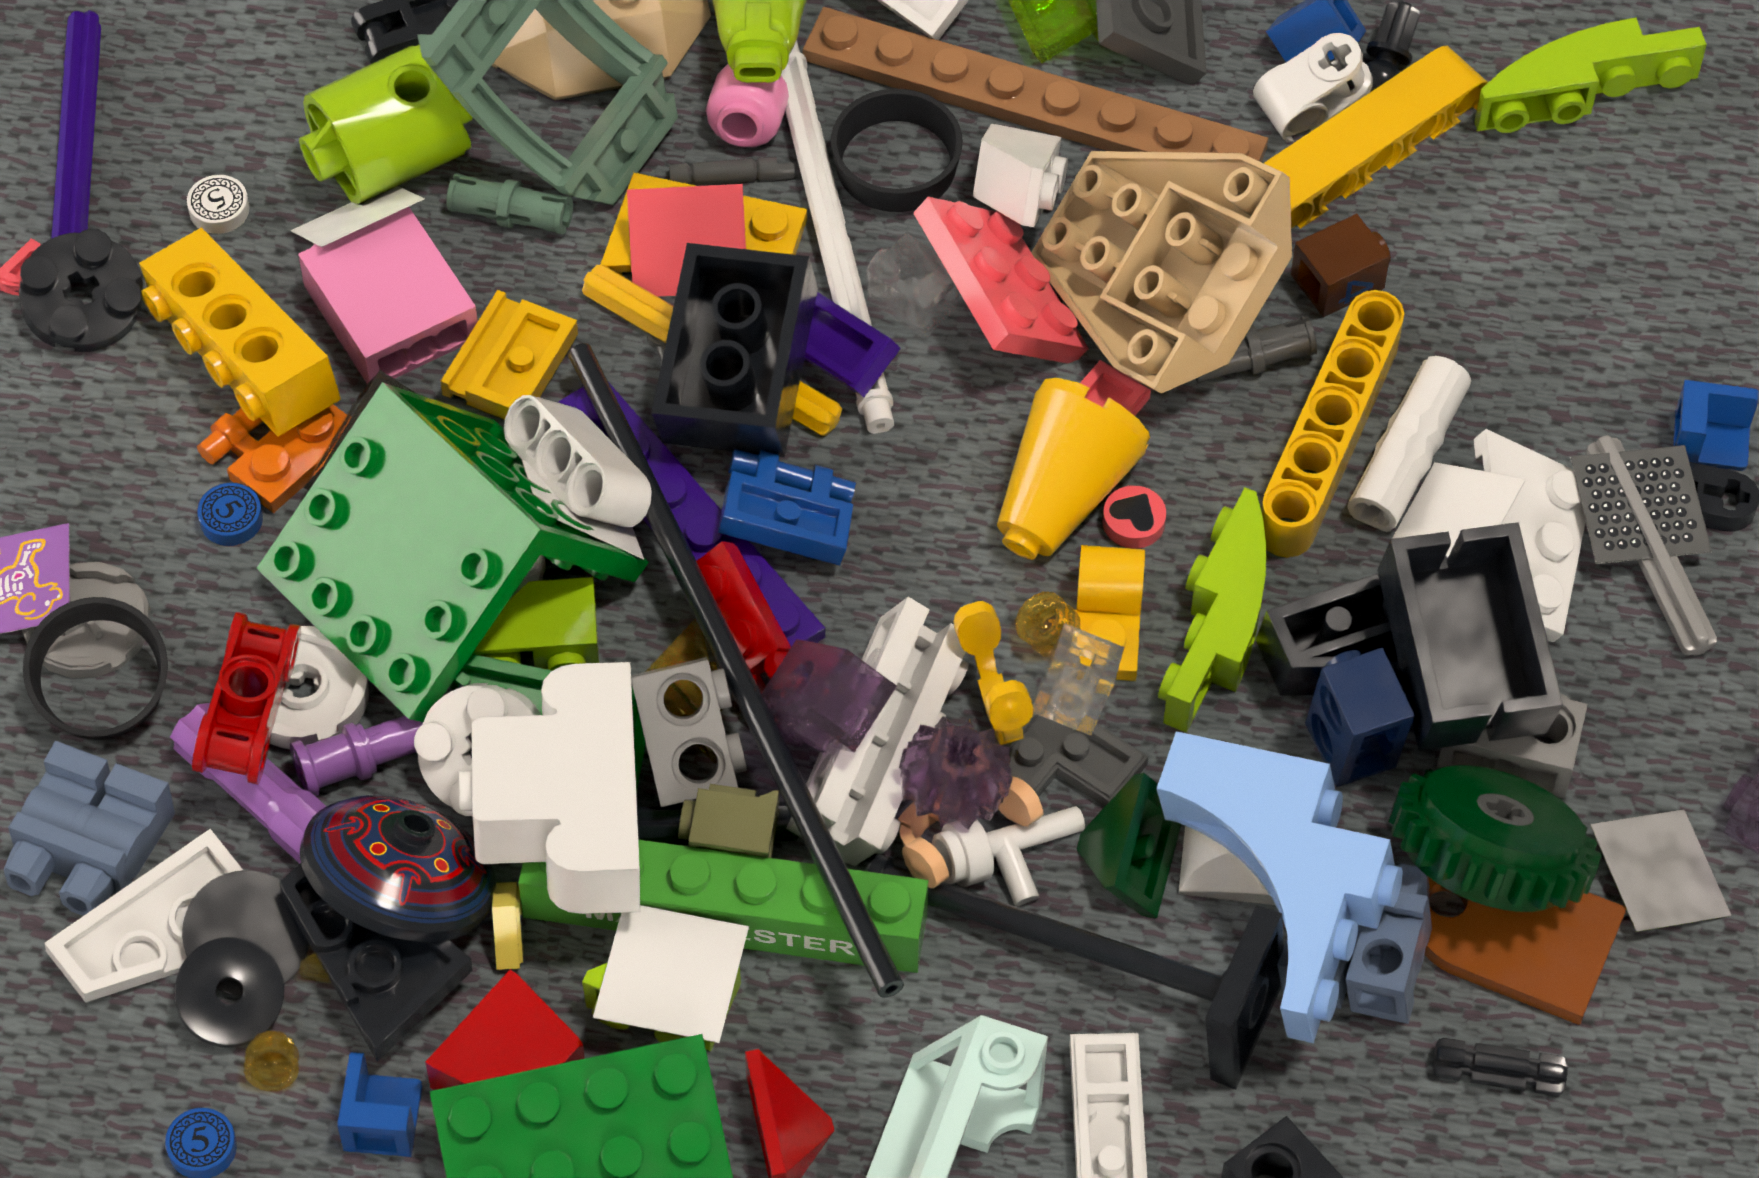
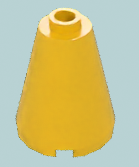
[997,378,1150,560]

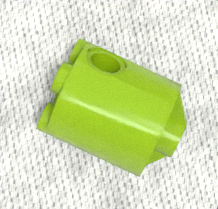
[299,45,473,204]

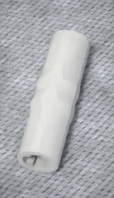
[1347,356,1471,532]

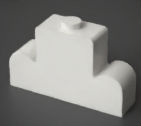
[459,662,640,914]

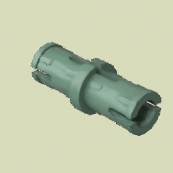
[446,173,573,235]

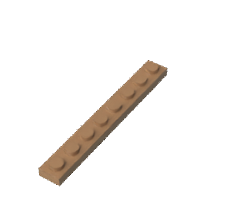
[803,6,1268,162]

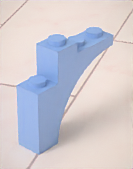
[1157,731,1403,1043]

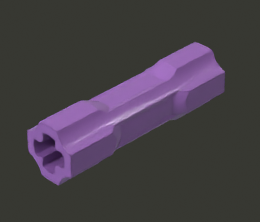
[170,703,326,864]

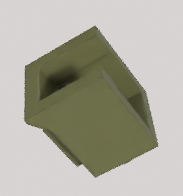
[678,784,780,858]

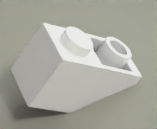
[973,124,1068,227]

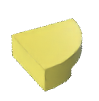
[492,882,523,970]

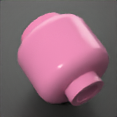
[706,64,789,148]

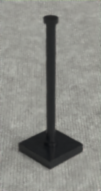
[868,854,1284,1090]

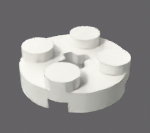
[270,626,369,749]
[414,683,541,816]

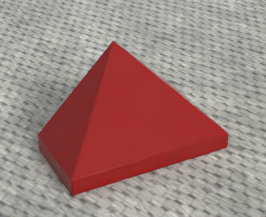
[745,1049,834,1178]

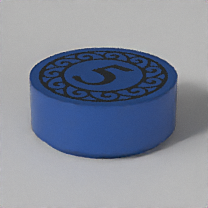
[197,483,263,546]
[165,1108,237,1178]

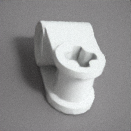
[1253,33,1373,143]

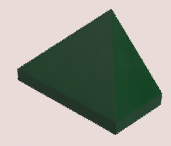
[1076,772,1181,919]

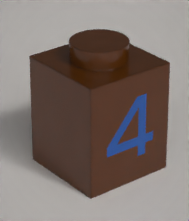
[1290,213,1391,318]

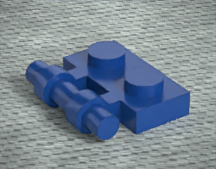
[718,449,856,566]

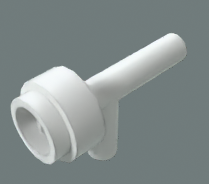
[932,806,1085,907]

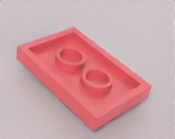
[913,197,1089,364]

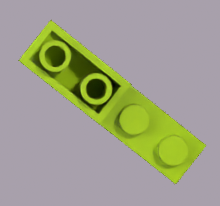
[1474,17,1707,133]
[1158,487,1266,733]

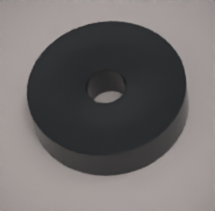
[174,937,284,1047]

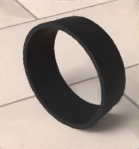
[831,89,963,212]
[23,597,168,740]

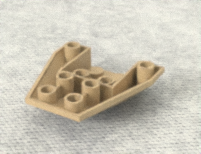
[1031,151,1292,394]

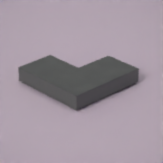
[966,689,1148,806]

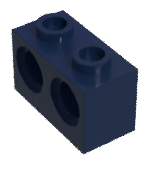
[1305,648,1415,787]

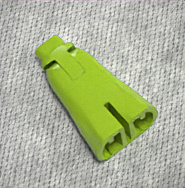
[712,0,807,83]

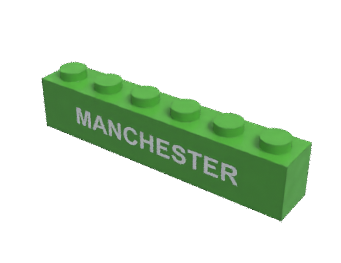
[518,840,929,973]

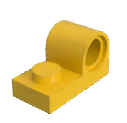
[1072,545,1145,681]

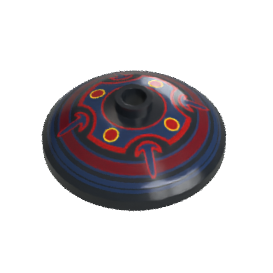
[300,795,496,942]

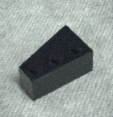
[1255,556,1448,696]

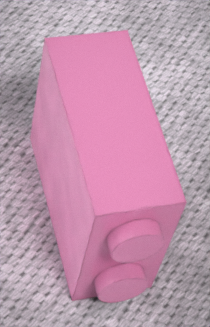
[298,207,478,389]

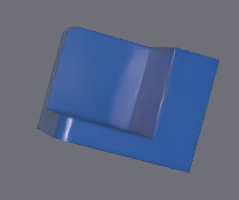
[1266,0,1366,62]
[1673,380,1759,471]
[337,1052,423,1157]

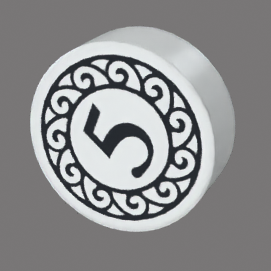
[187,175,249,234]

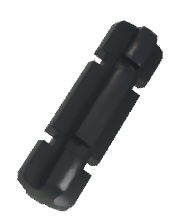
[1432,1038,1568,1096]

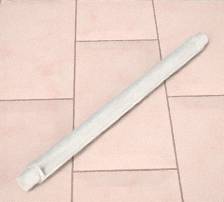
[781,40,894,434]

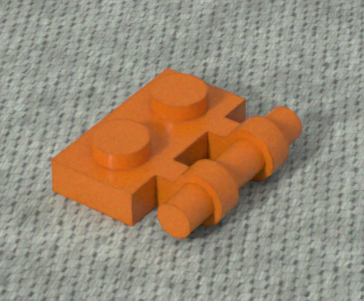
[197,404,356,513]

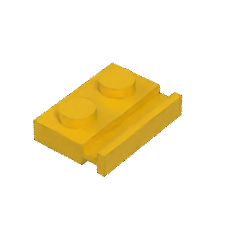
[440,290,578,420]

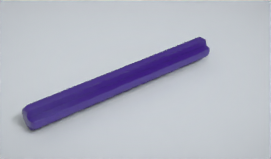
[51,10,101,239]

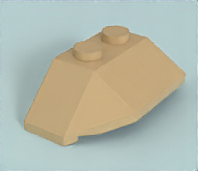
[492,0,711,100]

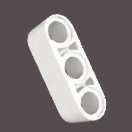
[504,395,652,527]

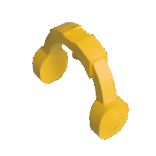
[953,601,1034,745]

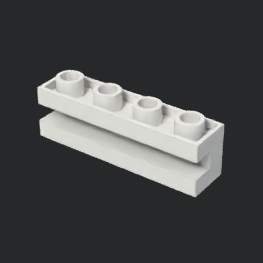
[786,597,969,866]

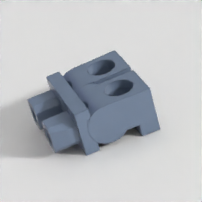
[4,741,175,916]
[1277,863,1432,1024]

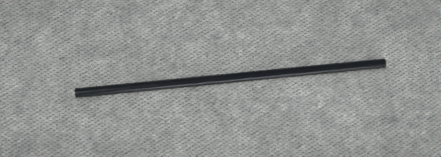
[568,343,904,998]

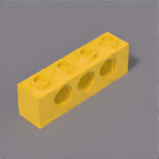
[139,227,341,437]

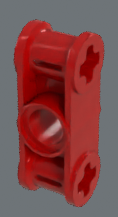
[192,612,301,785]

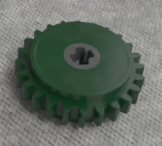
[1388,765,1601,912]

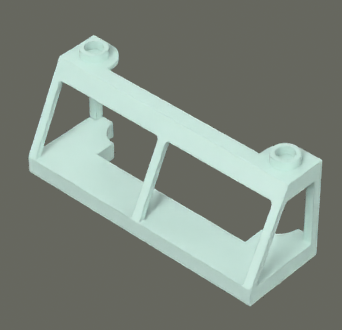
[866,1015,1048,1178]

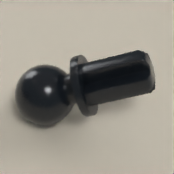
[1366,1,1420,92]

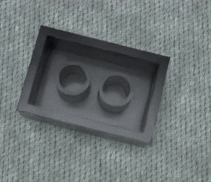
[651,243,818,458]

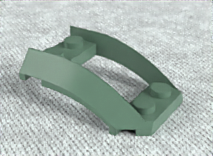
[417,0,678,205]

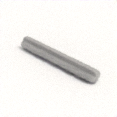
[1586,435,1717,656]

